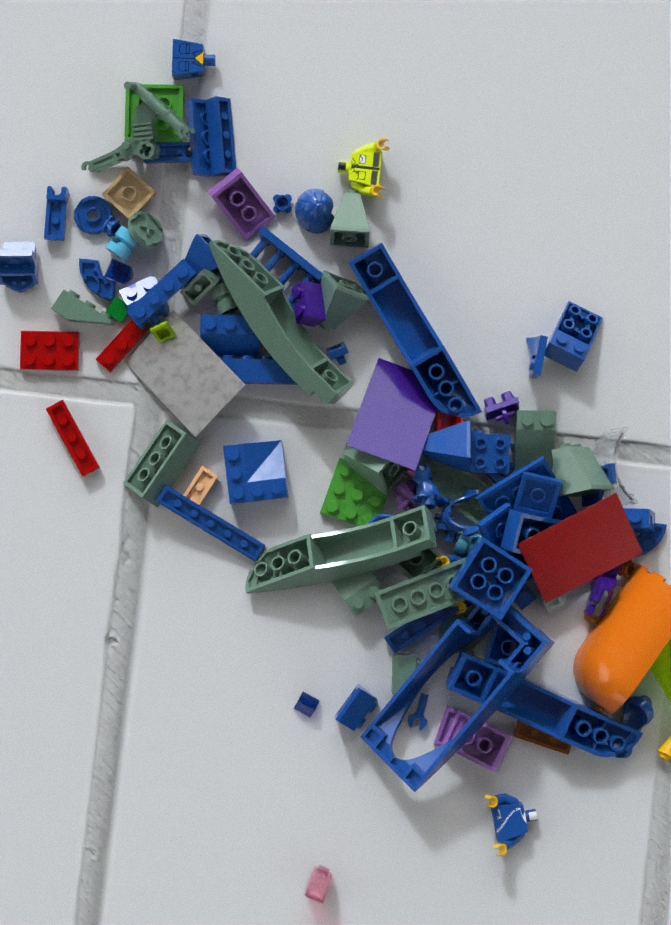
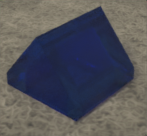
[294,691,320,718]

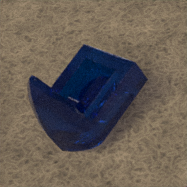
[104,258,134,284]

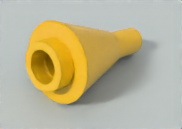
[657,736,671,762]

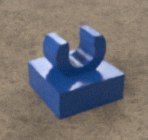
[326,342,349,366]

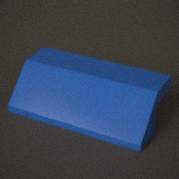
[186,96,236,177]

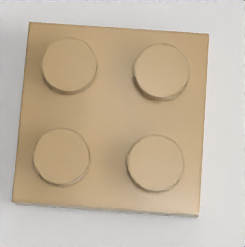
[102,166,157,219]

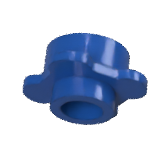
[273,194,292,213]
[102,216,121,237]

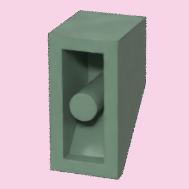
[392,653,420,694]

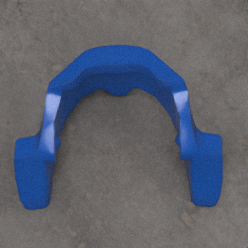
[441,489,479,537]

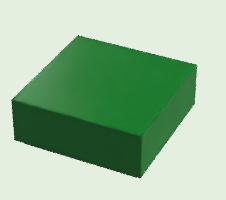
[106,297,128,323]

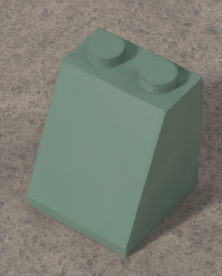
[552,443,613,497]
[342,446,408,495]

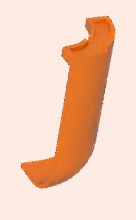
[573,564,671,714]

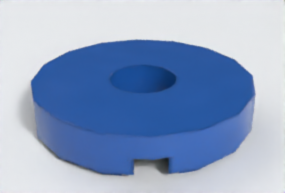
[74,196,113,235]

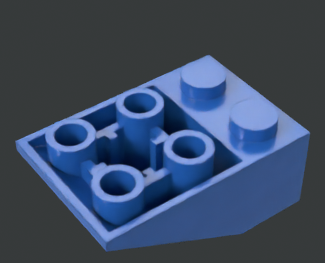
[545,301,603,372]

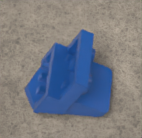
[0,242,39,293]

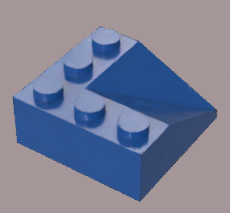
[223,440,289,505]
[447,537,533,620]

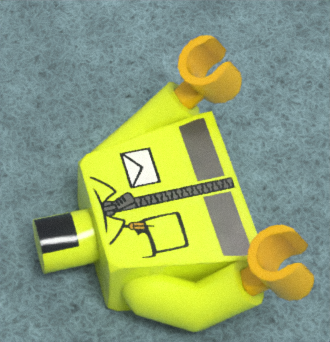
[338,138,390,199]

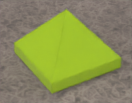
[150,321,177,343]

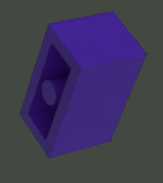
[291,280,326,327]

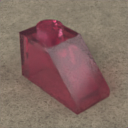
[304,865,332,903]

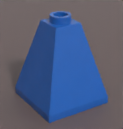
[184,234,219,287]
[422,421,471,472]

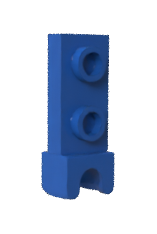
[44,186,69,241]

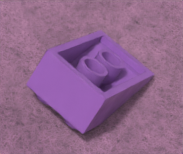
[207,168,276,240]
[441,710,514,773]

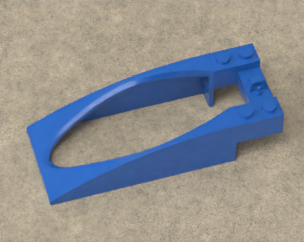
[360,605,554,792]

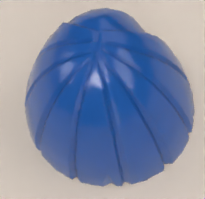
[295,188,335,234]

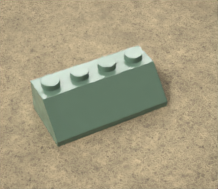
[123,420,201,507]

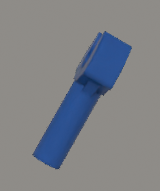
[408,693,429,731]

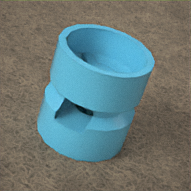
[106,225,139,262]
[453,531,482,555]

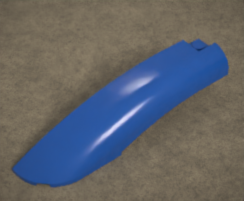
[348,242,482,417]
[446,650,643,757]

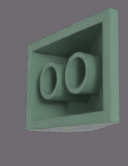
[513,410,556,470]
[331,571,384,616]

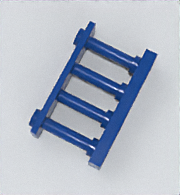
[250,226,322,310]

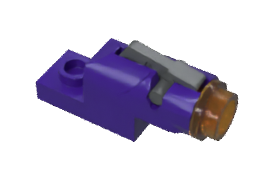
[584,564,622,624]

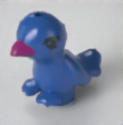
[406,461,451,510]

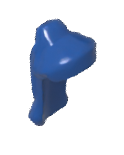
[615,695,654,758]

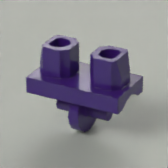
[484,391,519,425]

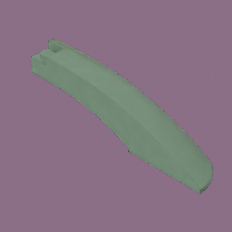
[209,240,354,405]
[245,505,437,594]

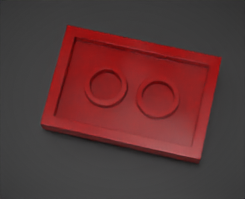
[20,331,80,371]

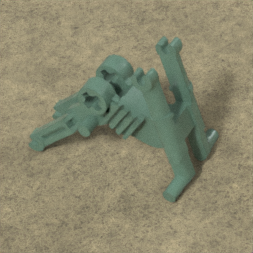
[81,81,196,172]

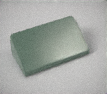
[180,269,221,305]

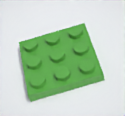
[125,84,184,143]
[320,458,389,526]

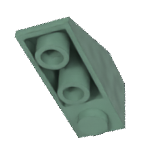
[51,289,115,326]

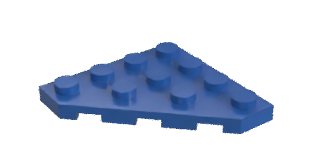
[476,456,578,520]

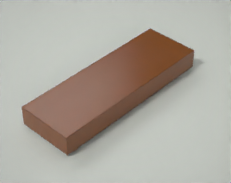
[512,720,572,755]

